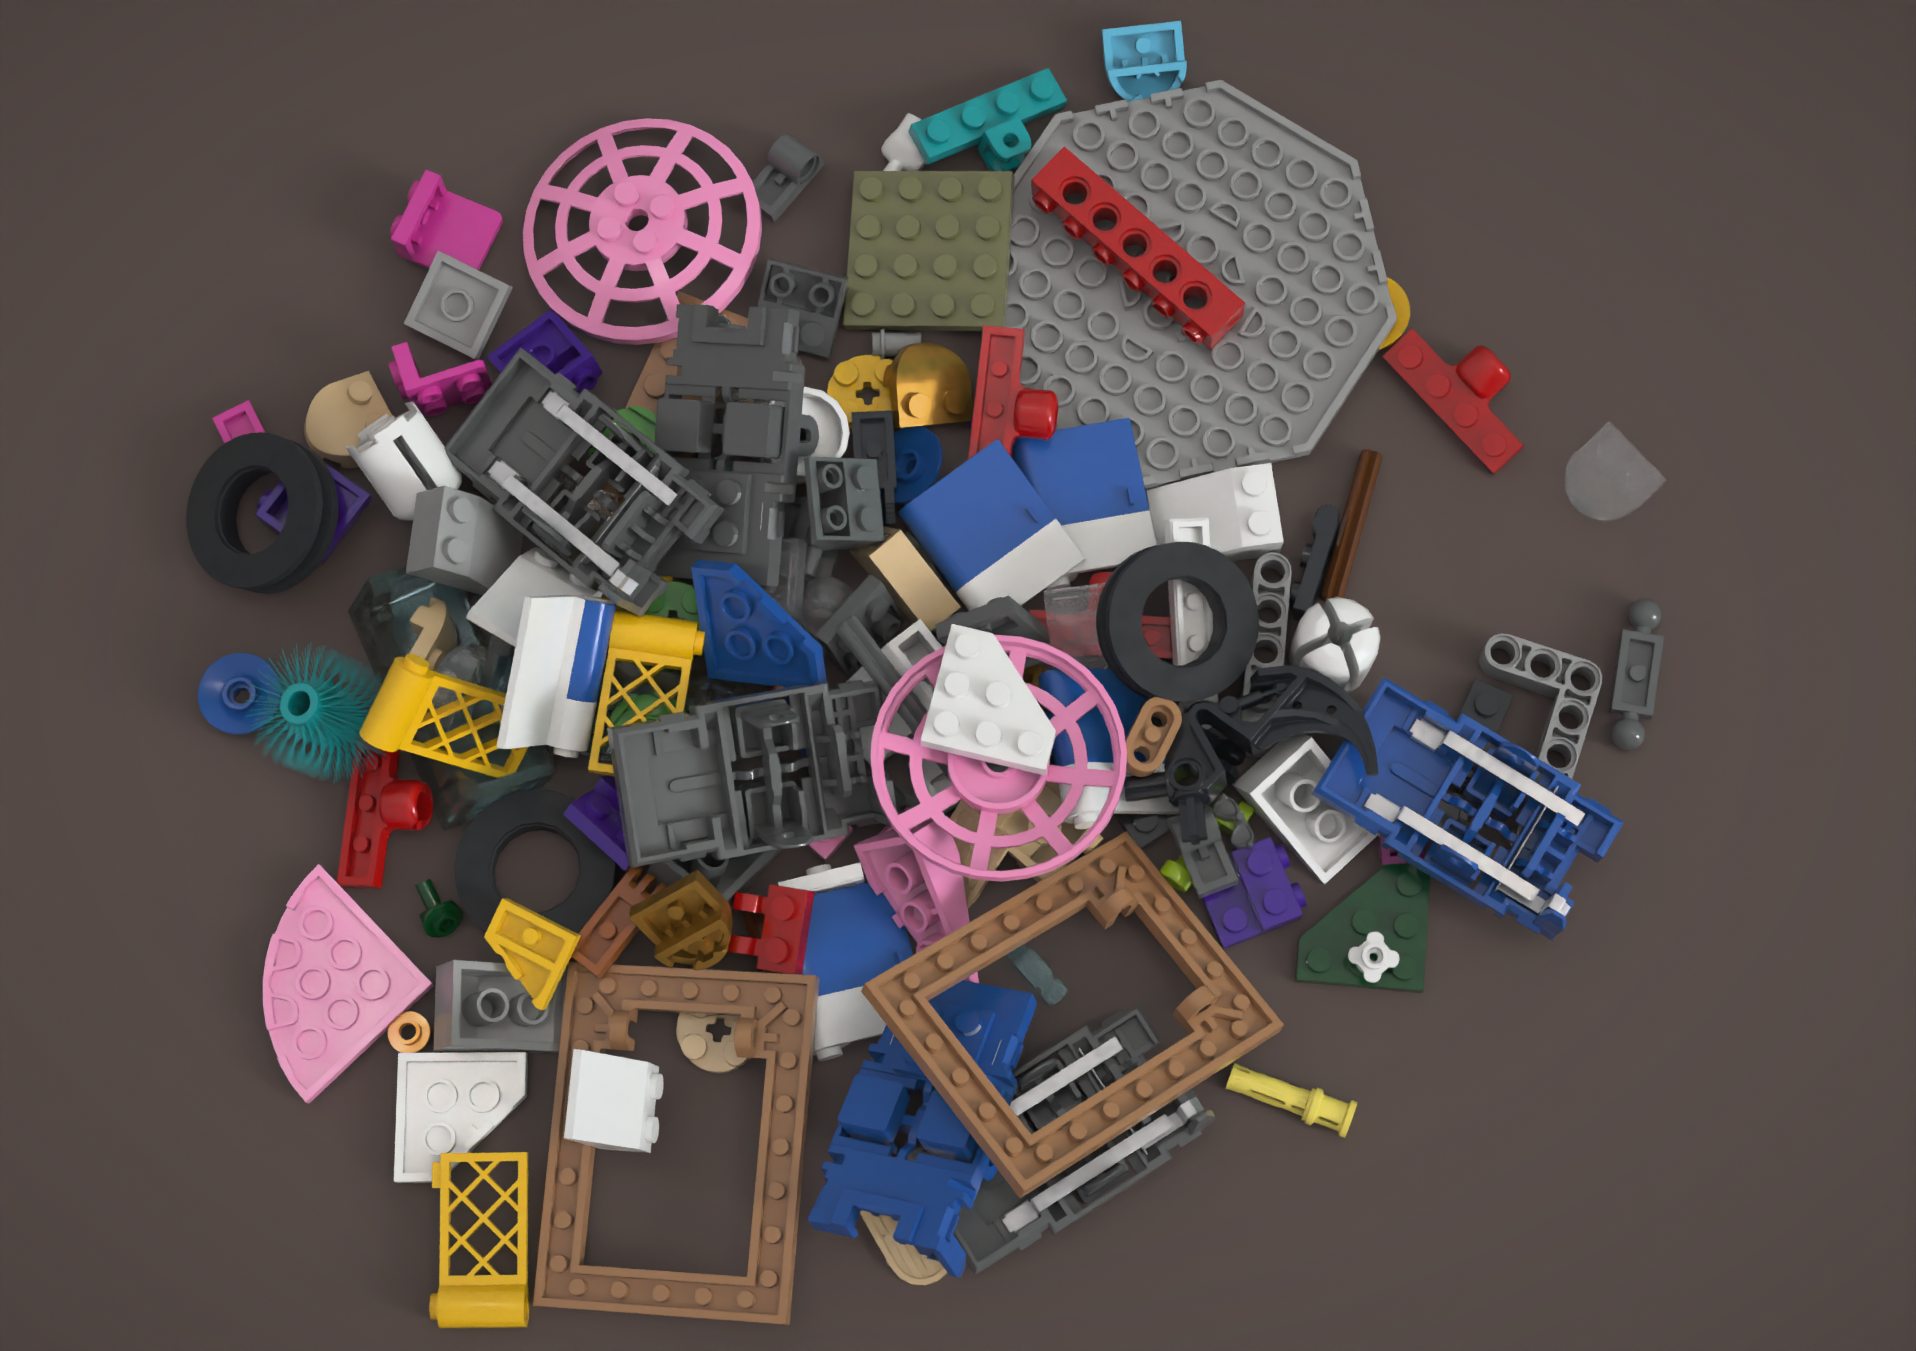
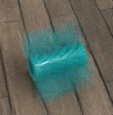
[244,642,386,784]

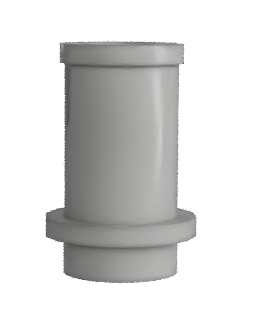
[872,329,921,360]

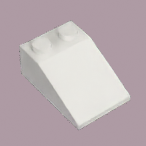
[1146,463,1284,561]
[466,547,603,647]
[1232,734,1378,884]
[564,1049,664,1153]

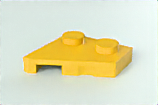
[484,898,581,1010]

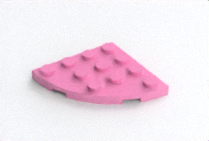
[263,864,435,1104]

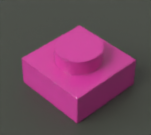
[212,400,266,444]

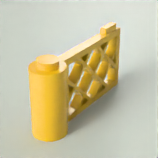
[588,609,705,776]
[359,654,528,782]
[429,1152,530,1328]

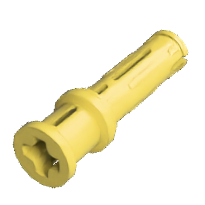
[1225,1063,1358,1138]

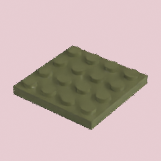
[843,171,1015,331]

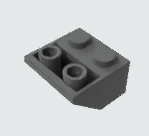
[804,456,885,550]

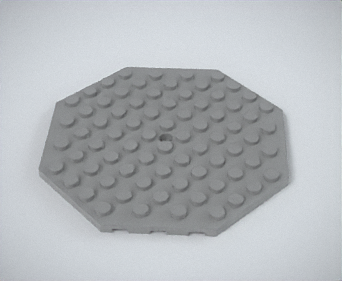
[1005,80,1397,489]

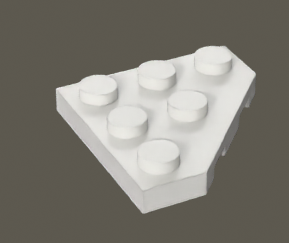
[921,624,1056,775]
[394,1052,528,1183]

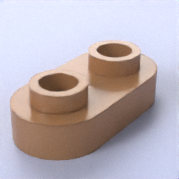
[1125,697,1182,777]

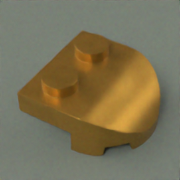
[883,343,973,428]
[629,869,733,970]

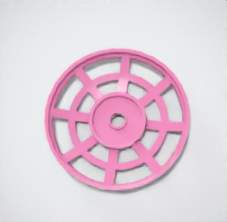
[523,118,762,345]
[870,635,1127,882]

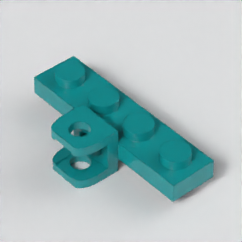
[908,68,1067,171]

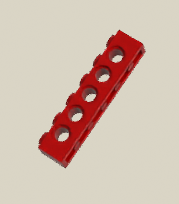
[1031,146,1245,350]

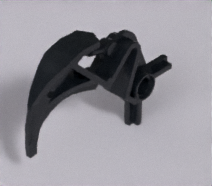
[1124,665,1379,845]

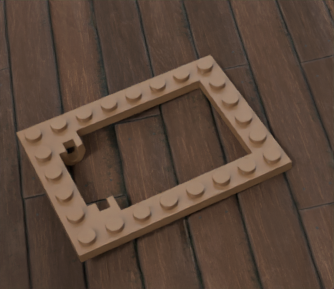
[861,831,1284,1198]
[533,962,820,1325]

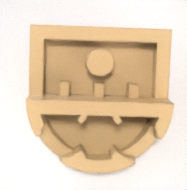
[304,371,392,468]
[409,597,458,688]

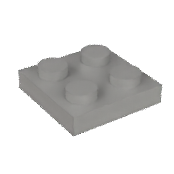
[404,251,513,360]

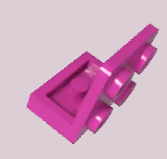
[390,169,503,270]
[388,342,492,417]

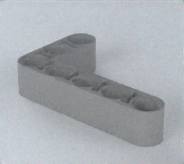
[1479,633,1602,847]

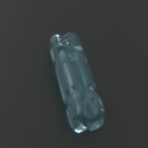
[1006,942,1068,1006]

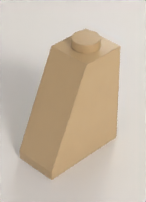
[849,526,960,633]

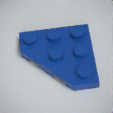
[691,560,827,687]

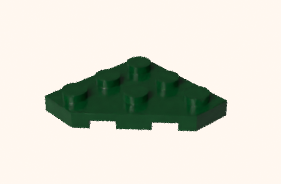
[1295,863,1430,993]

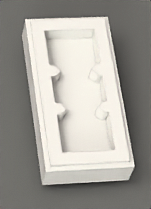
[778,862,865,894]

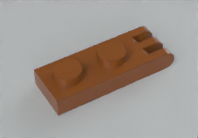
[571,866,668,979]

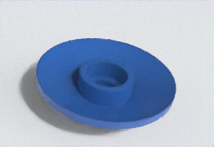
[880,426,943,504]
[198,653,282,735]

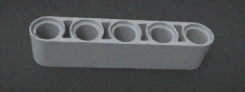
[1241,552,1292,758]

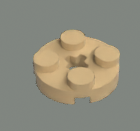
[676,1013,757,1074]

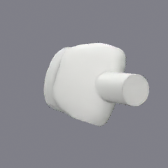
[881,113,925,171]

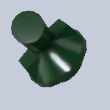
[415,879,462,938]

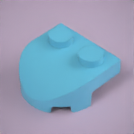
[1101,21,1187,102]

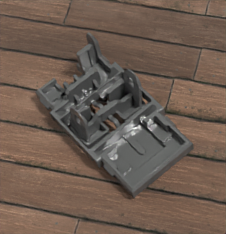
[607,680,905,867]

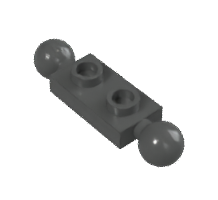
[1609,599,1664,751]

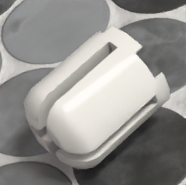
[345,401,462,521]
[1288,597,1381,693]

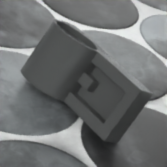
[741,133,825,223]
[1167,804,1238,899]

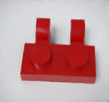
[727,884,815,975]

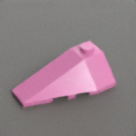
[854,818,979,983]

